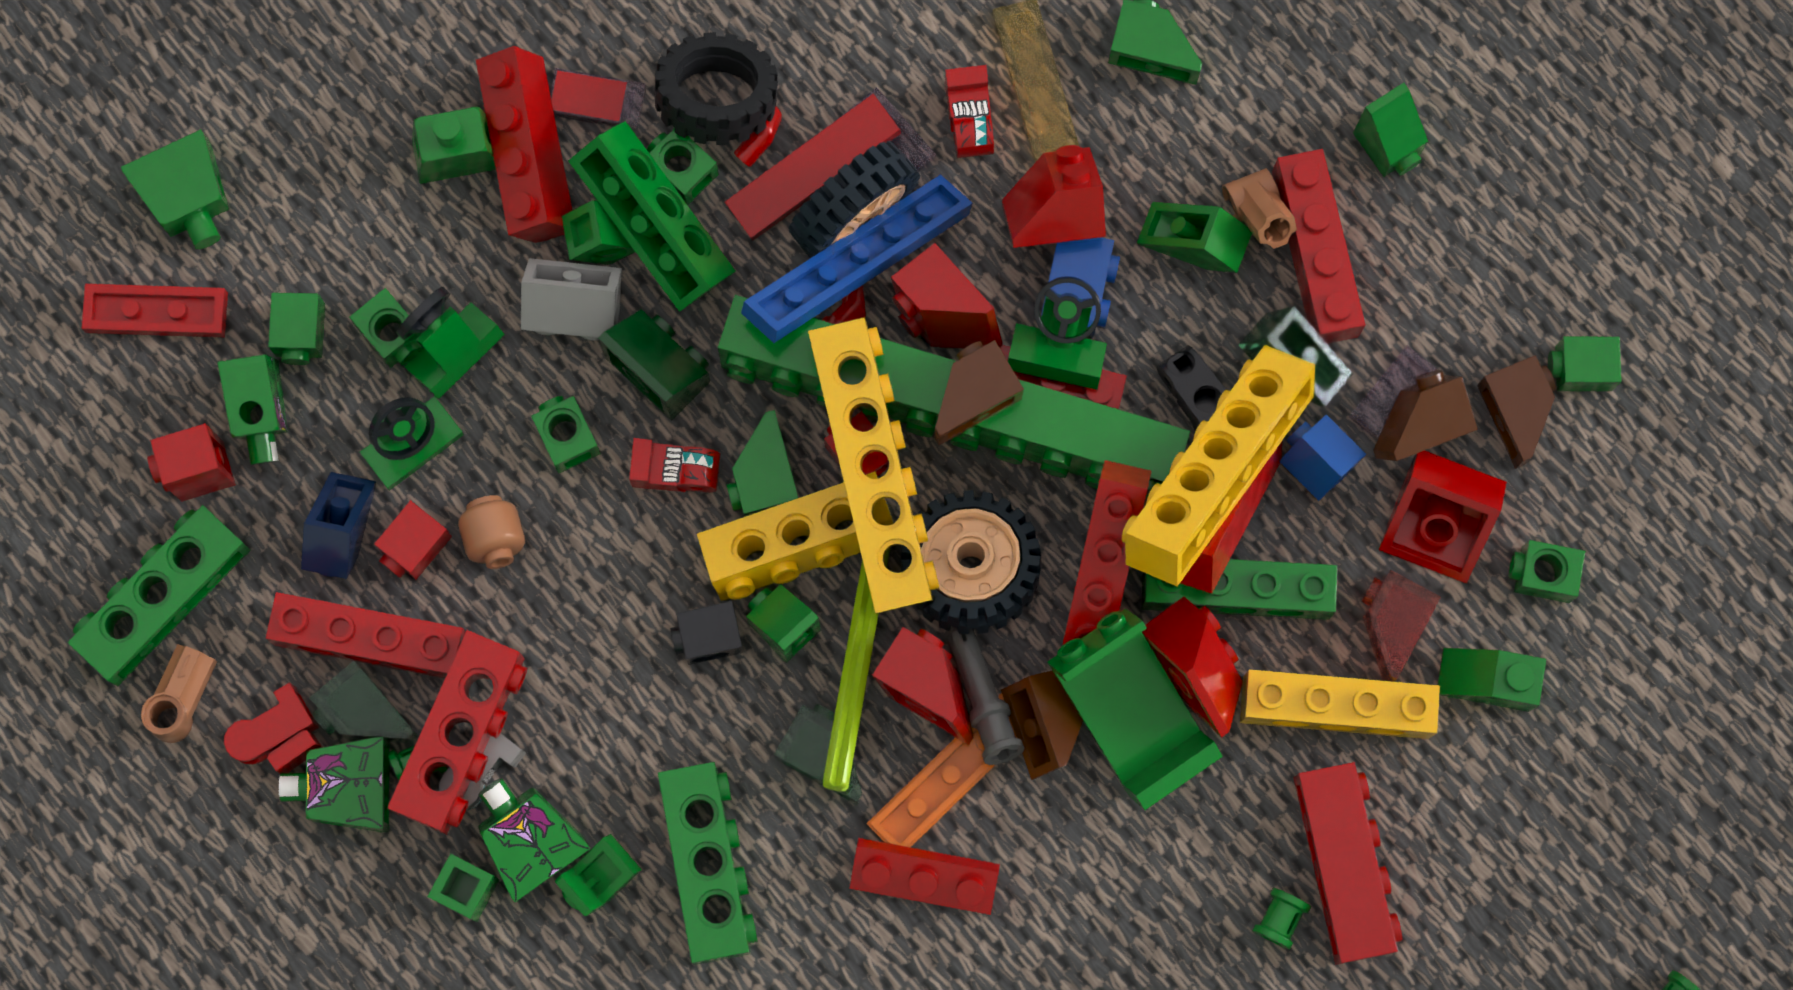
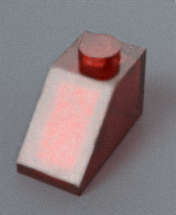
[1361,570,1441,682]

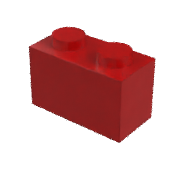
[147,423,236,502]

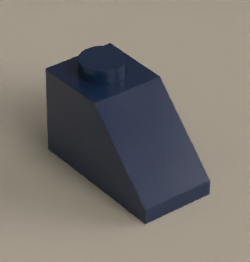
[301,472,376,579]

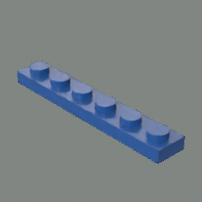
[741,174,973,343]

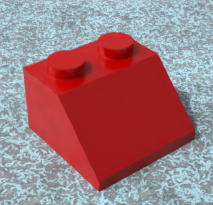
[1002,145,1106,248]
[891,243,1003,349]
[1379,450,1507,584]
[1142,596,1243,738]
[872,627,974,745]

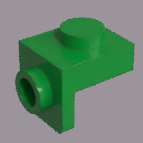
[555,834,642,916]

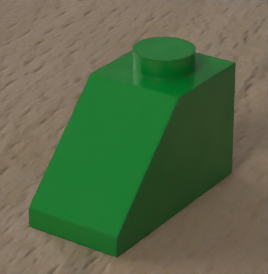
[1108,0,1202,85]
[1353,83,1428,177]
[1137,202,1252,273]
[726,410,798,517]
[746,584,821,663]
[1437,648,1546,712]

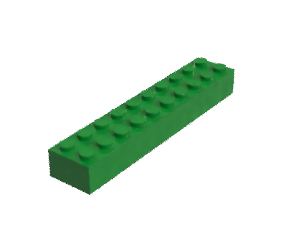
[718,295,1190,504]

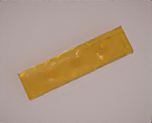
[992,0,1079,162]

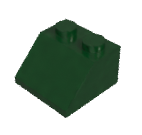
[598,309,710,421]

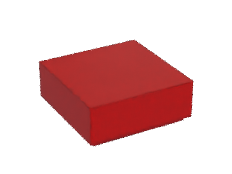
[267,730,323,774]

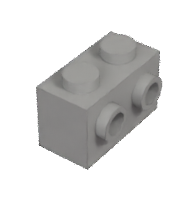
[521,258,622,340]

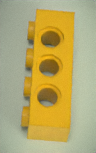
[697,472,894,601]
[1240,669,1440,739]

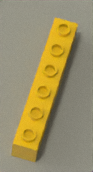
[808,318,940,613]
[1122,345,1315,586]

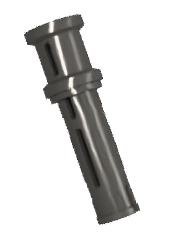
[944,626,1025,765]

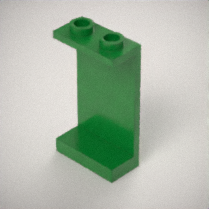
[1047,608,1223,810]

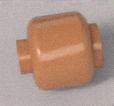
[458,495,525,569]

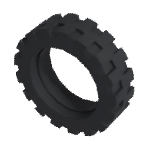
[655,32,778,145]

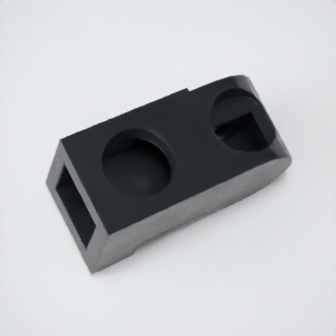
[1156,345,1226,431]

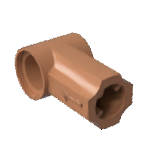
[1222,169,1297,249]
[141,644,217,743]

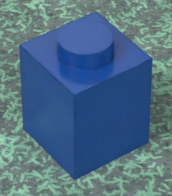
[1279,414,1366,501]

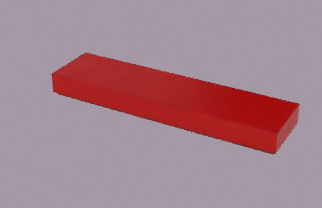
[725,94,901,241]

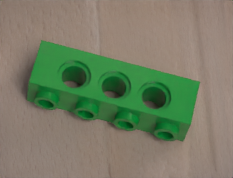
[568,121,736,312]
[67,505,251,687]
[1141,559,1337,620]
[658,762,758,965]

